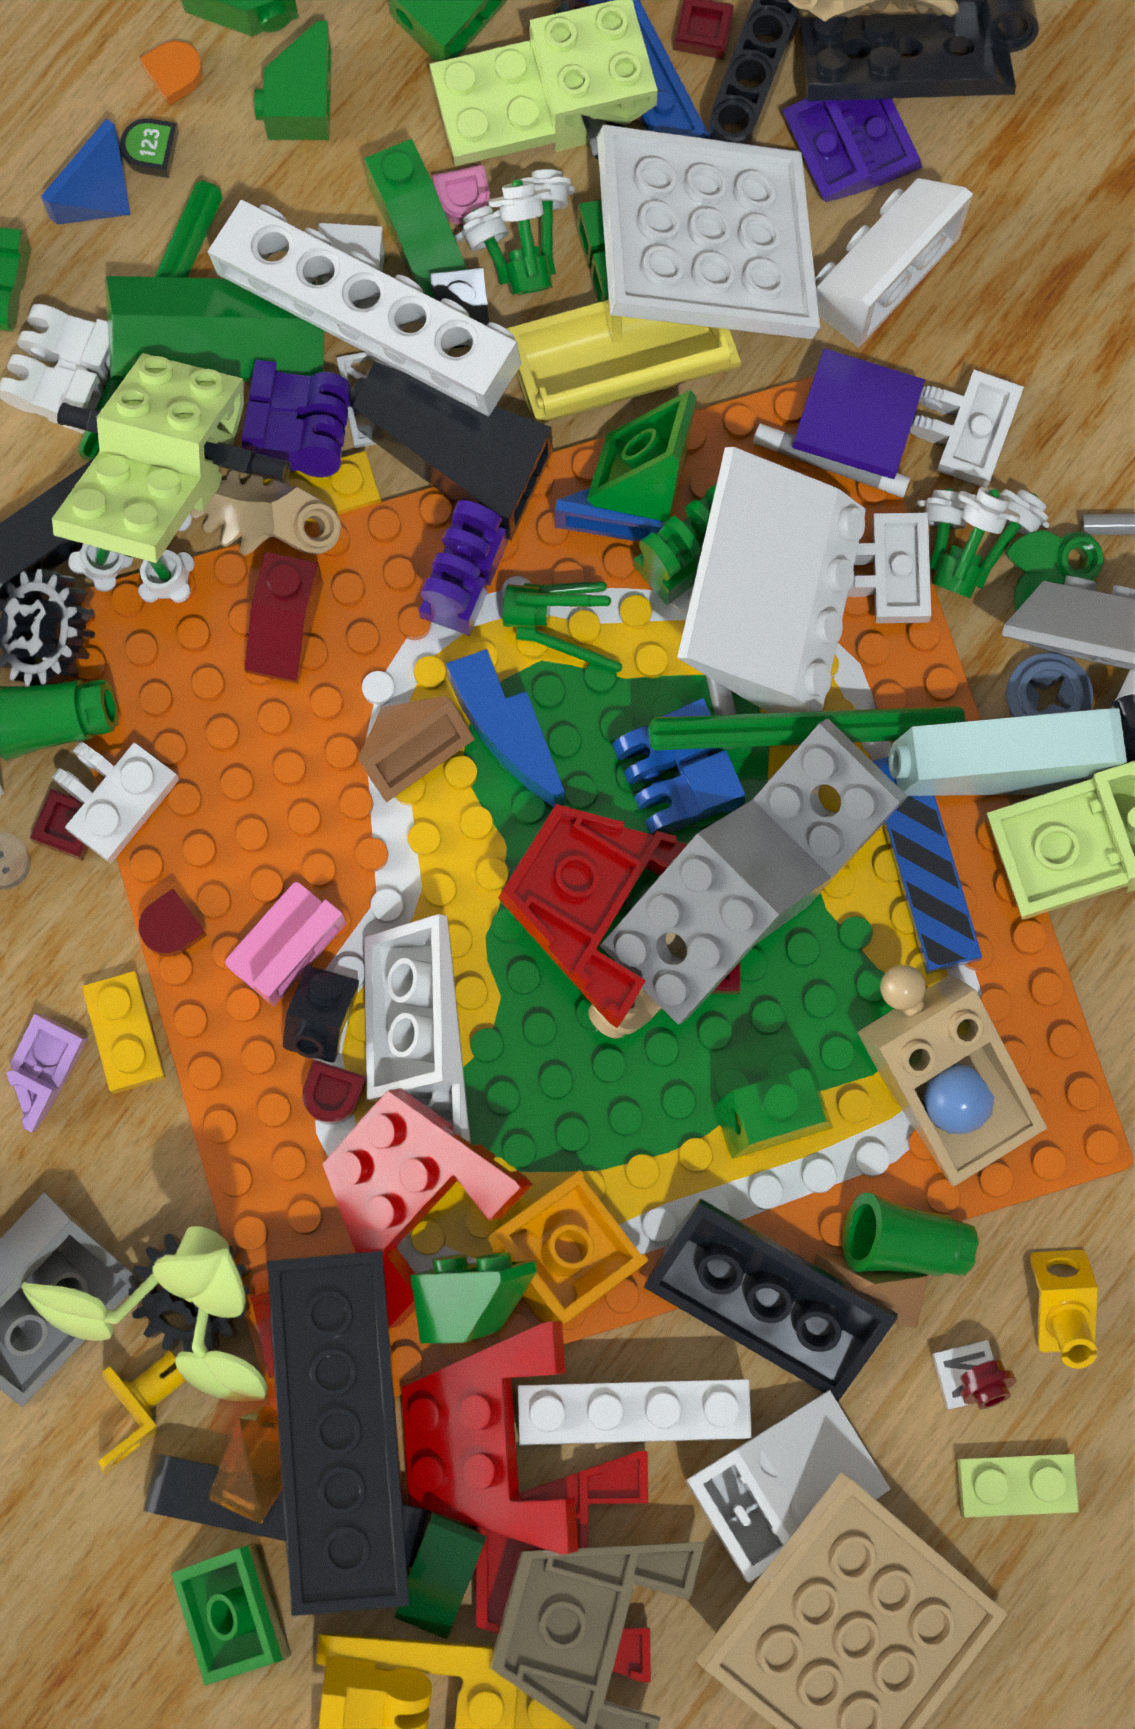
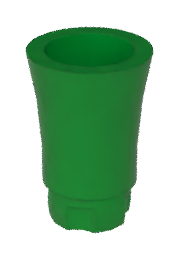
[0,680,119,761]
[843,1192,979,1276]

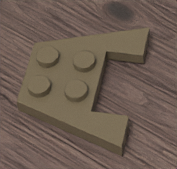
[489,1542,705,1729]

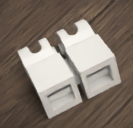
[0,304,111,434]

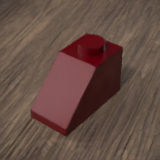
[244,552,323,684]

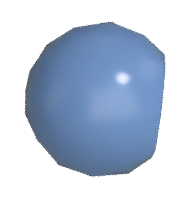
[924,1064,994,1134]

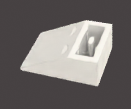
[684,1390,891,1583]

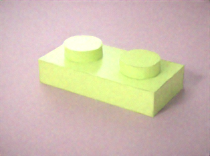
[957,1454,1079,1518]

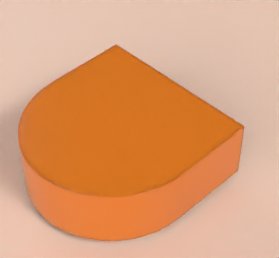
[140,41,203,106]

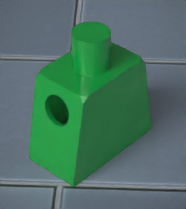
[389,0,507,62]
[714,1067,833,1159]

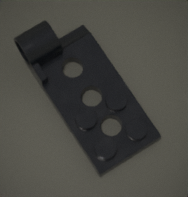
[799,0,1039,101]

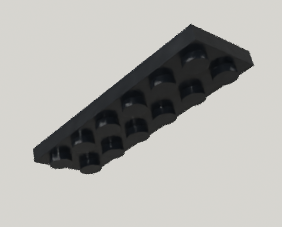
[267,1251,410,1616]

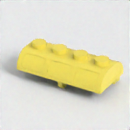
[506,300,741,424]

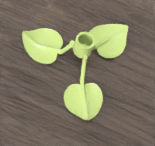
[21,1226,268,1402]

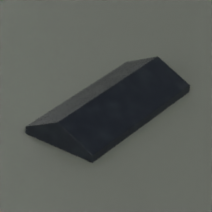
[644,1198,898,1401]

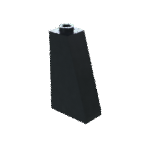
[349,361,553,541]

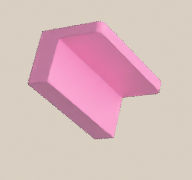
[225,882,346,1007]

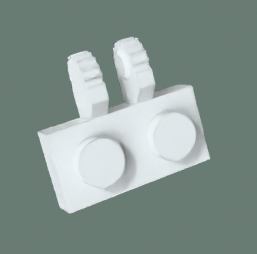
[910,370,1024,488]
[847,513,931,623]
[52,742,179,864]

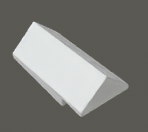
[364,914,471,1143]

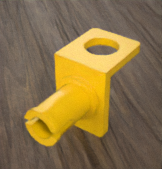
[1030,1250,1098,1369]
[98,1351,188,1475]

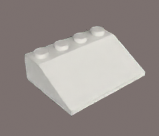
[677,447,866,713]

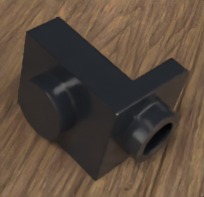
[282,965,360,1063]

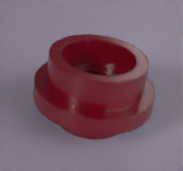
[960,1360,1017,1409]

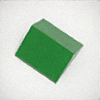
[587,389,697,522]
[171,1544,291,1686]

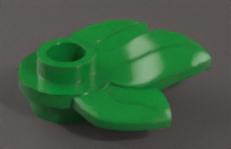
[1006,530,1103,611]

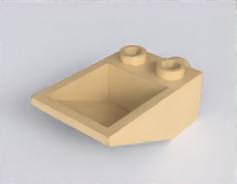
[857,965,1047,1187]

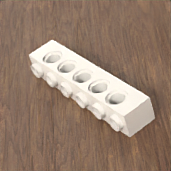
[207,199,522,416]

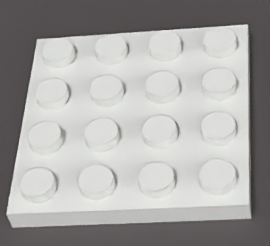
[597,125,820,339]

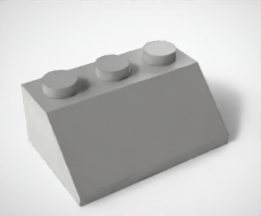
[1002,576,1135,671]
[0,1192,140,1407]

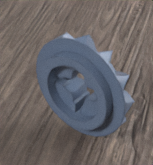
[1005,653,1093,717]

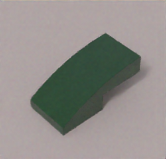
[394,1514,487,1639]

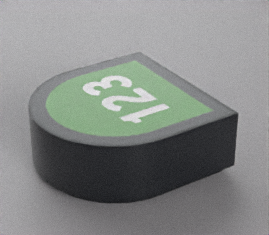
[120,118,179,178]

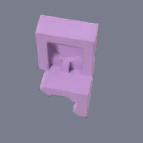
[6,1013,88,1132]

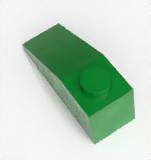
[364,138,467,298]

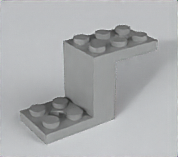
[600,718,908,1025]

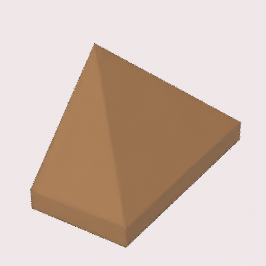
[358,696,475,803]
[814,1250,928,1328]

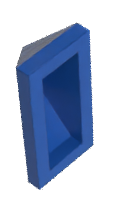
[41,119,131,225]
[555,488,664,542]

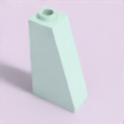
[889,708,1127,796]

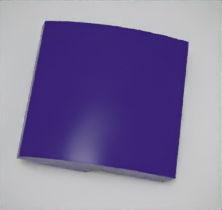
[782,98,922,202]
[792,348,925,480]

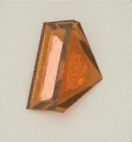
[209,1405,283,1524]

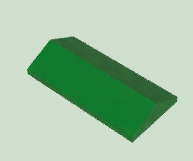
[105,276,324,382]

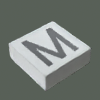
[931,1340,994,1410]

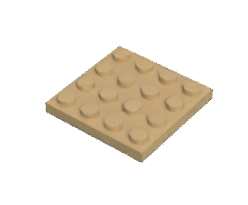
[695,1472,1008,1729]

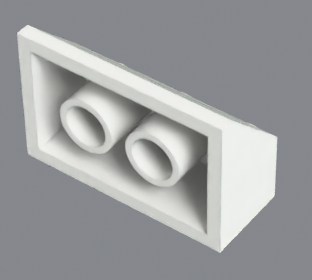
[815,178,973,348]

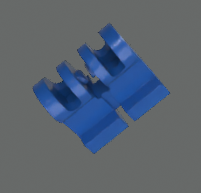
[612,698,745,835]

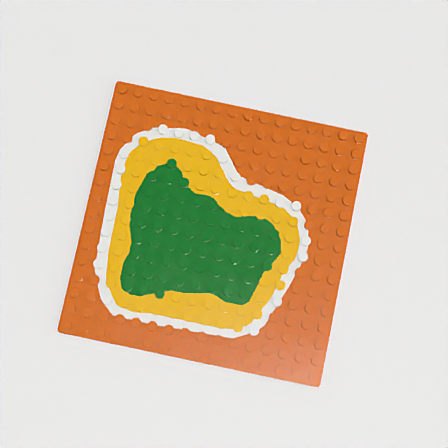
[65,376,1133,1427]

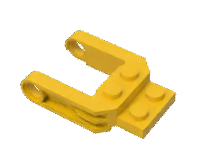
[316,1633,573,1729]

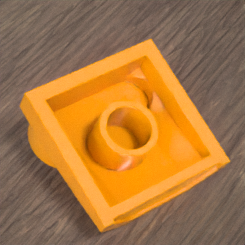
[488,1170,649,1325]

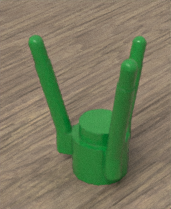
[502,581,623,672]

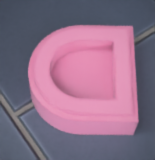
[433,165,490,225]

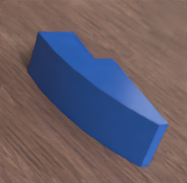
[446,649,565,808]

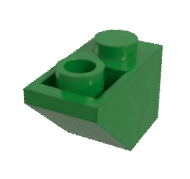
[411,1252,537,1344]

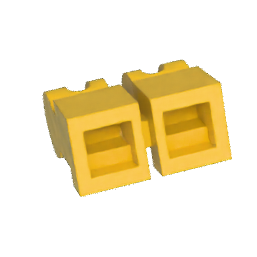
[319,1656,433,1729]

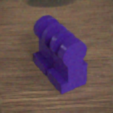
[242,360,352,478]
[419,500,508,636]

